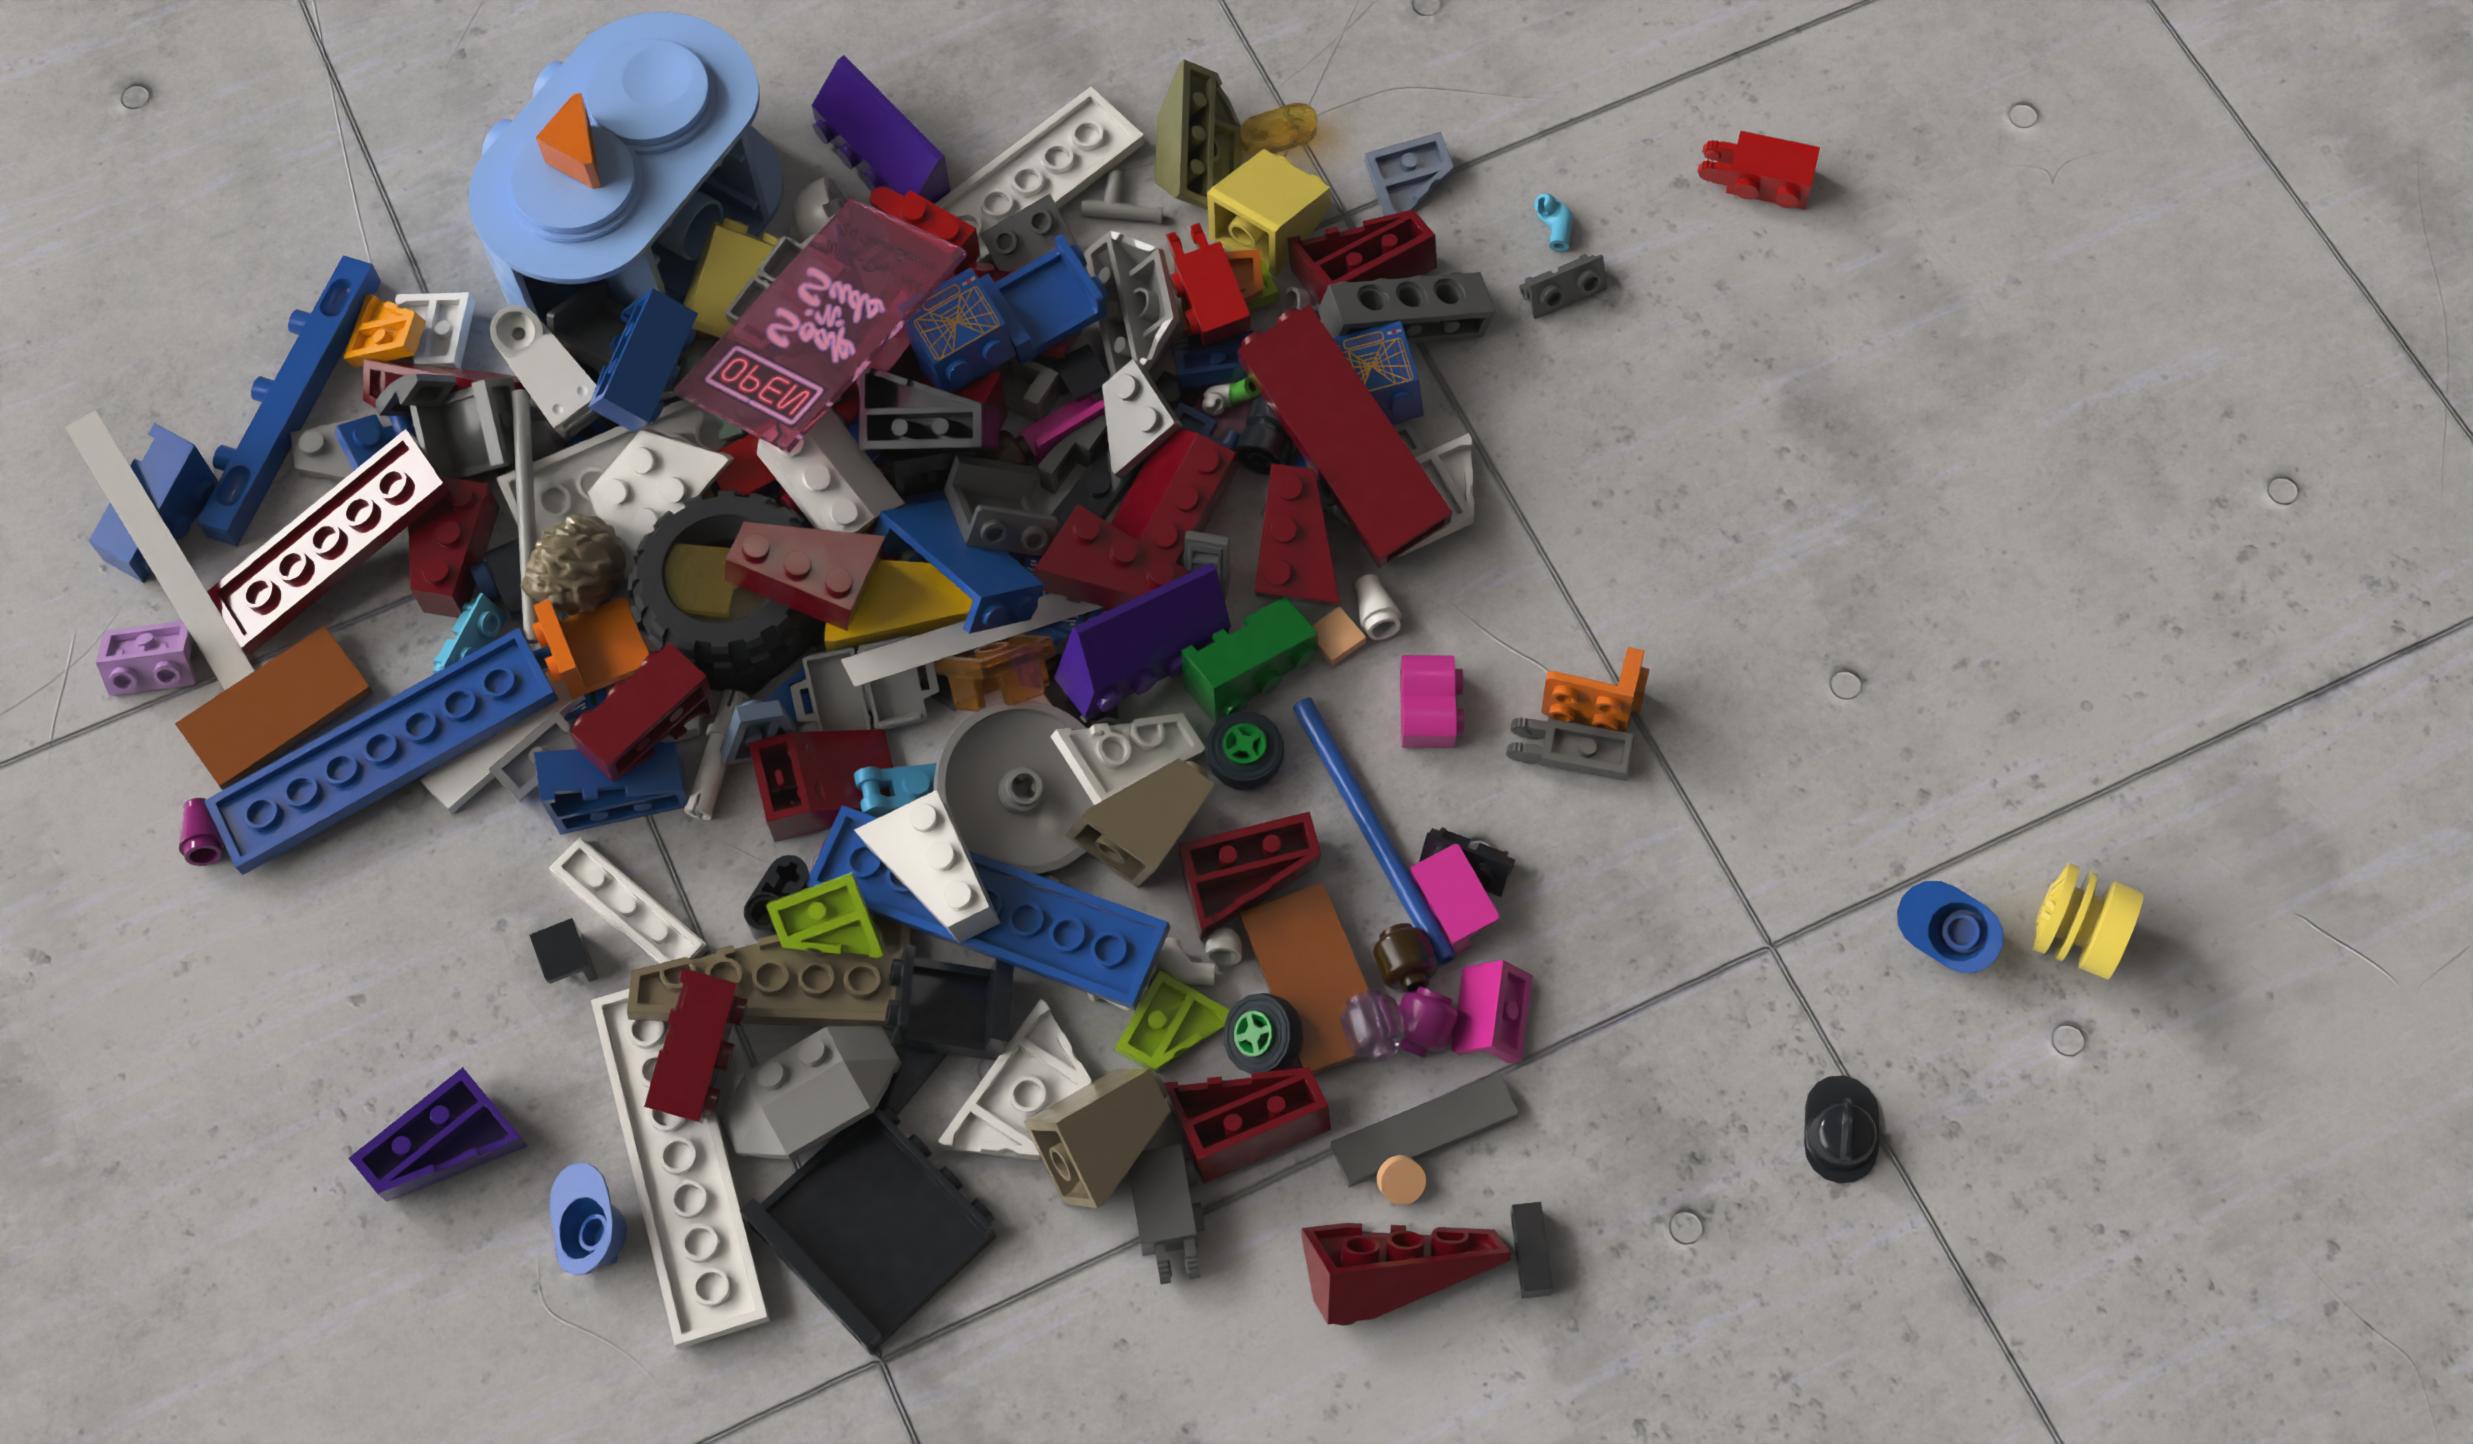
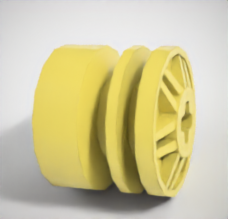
[2032,863,2144,980]

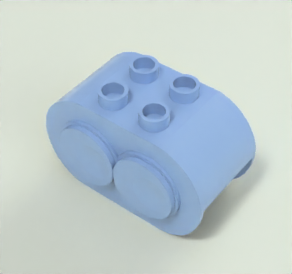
[469,12,784,368]

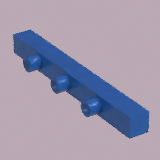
[196,255,381,547]

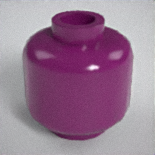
[1391,986,1458,1058]

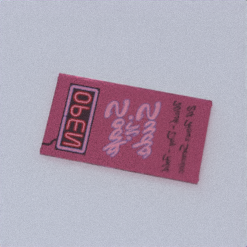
[673,197,967,453]

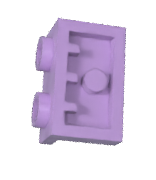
[96,621,196,696]

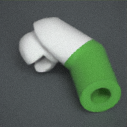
[1202,377,1260,416]

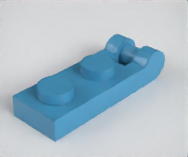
[854,763,937,818]

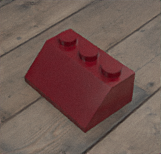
[1111,429,1240,568]

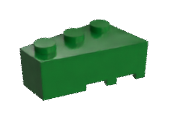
[1181,596,1318,724]

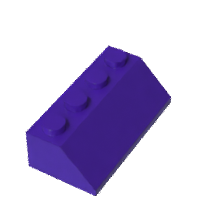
[811,55,951,204]
[1054,563,1231,717]

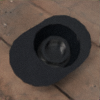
[1804,1075,1879,1184]

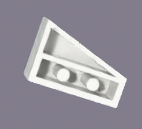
[854,790,1001,943]

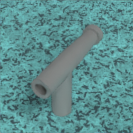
[1081,170,1163,224]

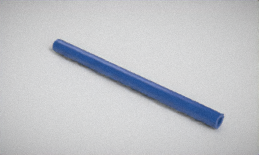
[1293,697,1456,966]

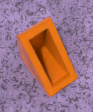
[536,93,601,189]

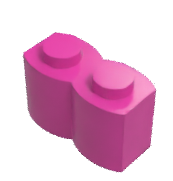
[1400,655,1465,748]

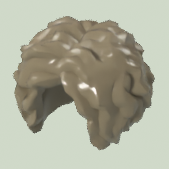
[520,514,627,616]

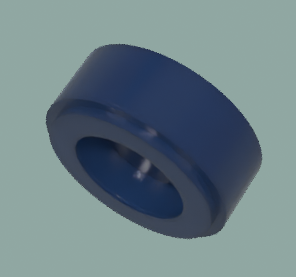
[469,561,502,603]

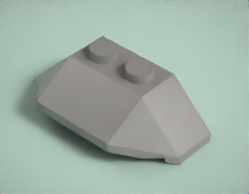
[1084,230,1180,377]
[720,1026,902,1160]

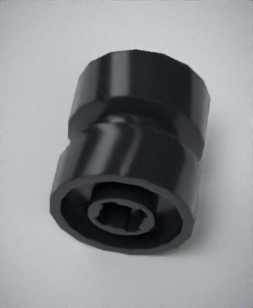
[1234,397,1294,475]

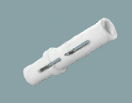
[684,689,750,820]

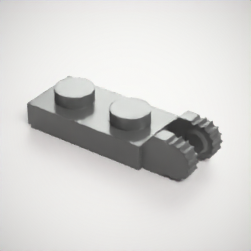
[1506,717,1635,781]

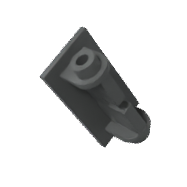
[1519,254,1607,319]

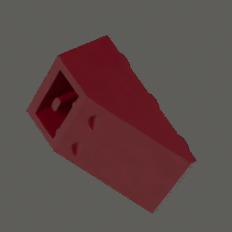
[748,729,894,842]

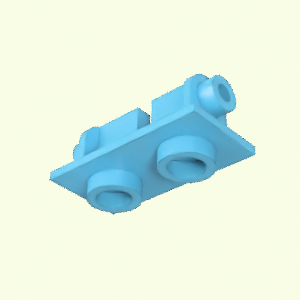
[433,593,507,674]

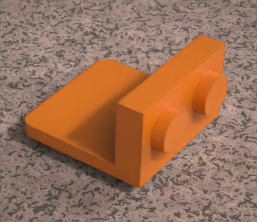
[532,598,649,699]
[1541,647,1650,733]

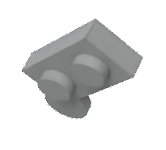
[489,711,576,803]

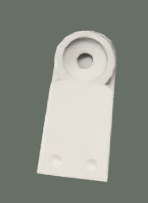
[490,305,603,442]

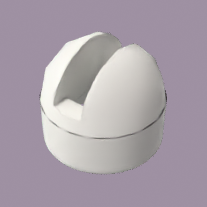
[1205,927,1242,966]

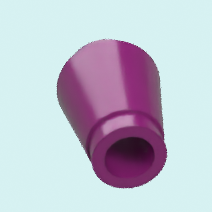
[179,798,225,866]

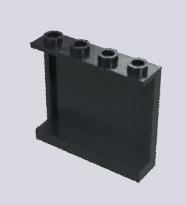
[740,1102,996,1355]

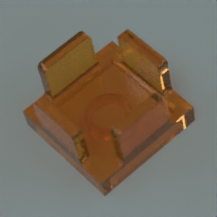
[933,634,1056,712]

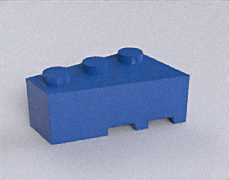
[588,288,698,432]

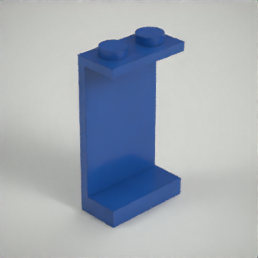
[873,500,1044,634]

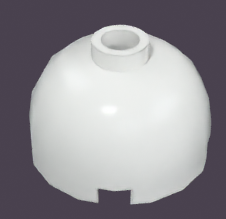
[790,176,866,253]

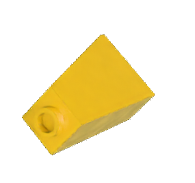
[824,560,973,651]

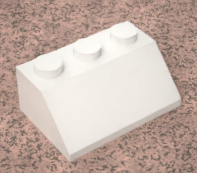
[757,403,905,534]

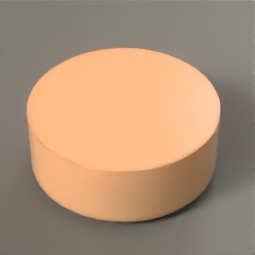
[1377,1155,1426,1205]

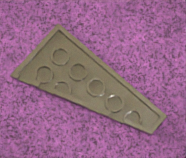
[627,913,911,1029]

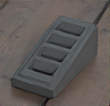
[1184,530,1231,601]

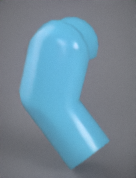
[1534,193,1573,252]

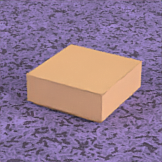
[1312,606,1366,667]

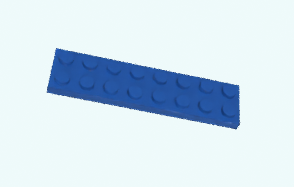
[204,628,559,875]
[805,805,1171,1011]

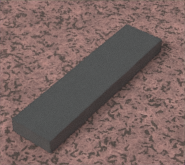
[1330,1072,1519,1187]

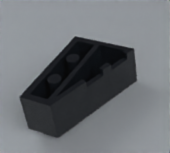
[859,363,999,454]

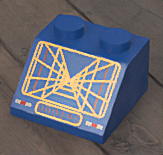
[898,268,1017,393]
[1333,320,1424,424]

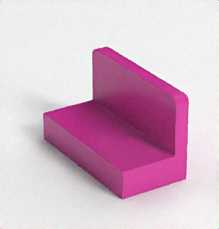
[1018,396,1105,465]
[1410,844,1500,956]
[1451,960,1533,1063]

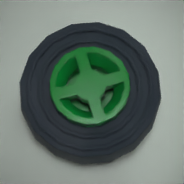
[1206,711,1284,789]
[1223,993,1303,1074]

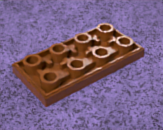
[175,625,374,790]
[1239,882,1391,1075]

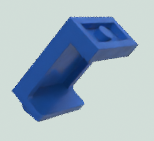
[979,234,1109,365]

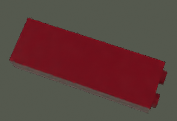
[1238,304,1452,568]

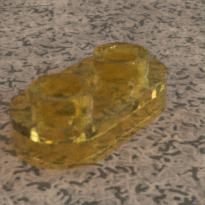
[1240,103,1318,156]

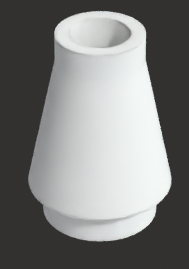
[1354,574,1402,640]

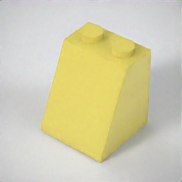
[1207,149,1331,278]
[683,218,781,354]

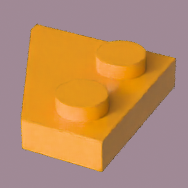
[343,293,426,368]

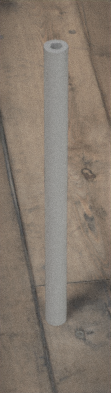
[512,389,540,644]

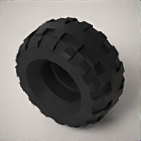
[627,490,826,691]

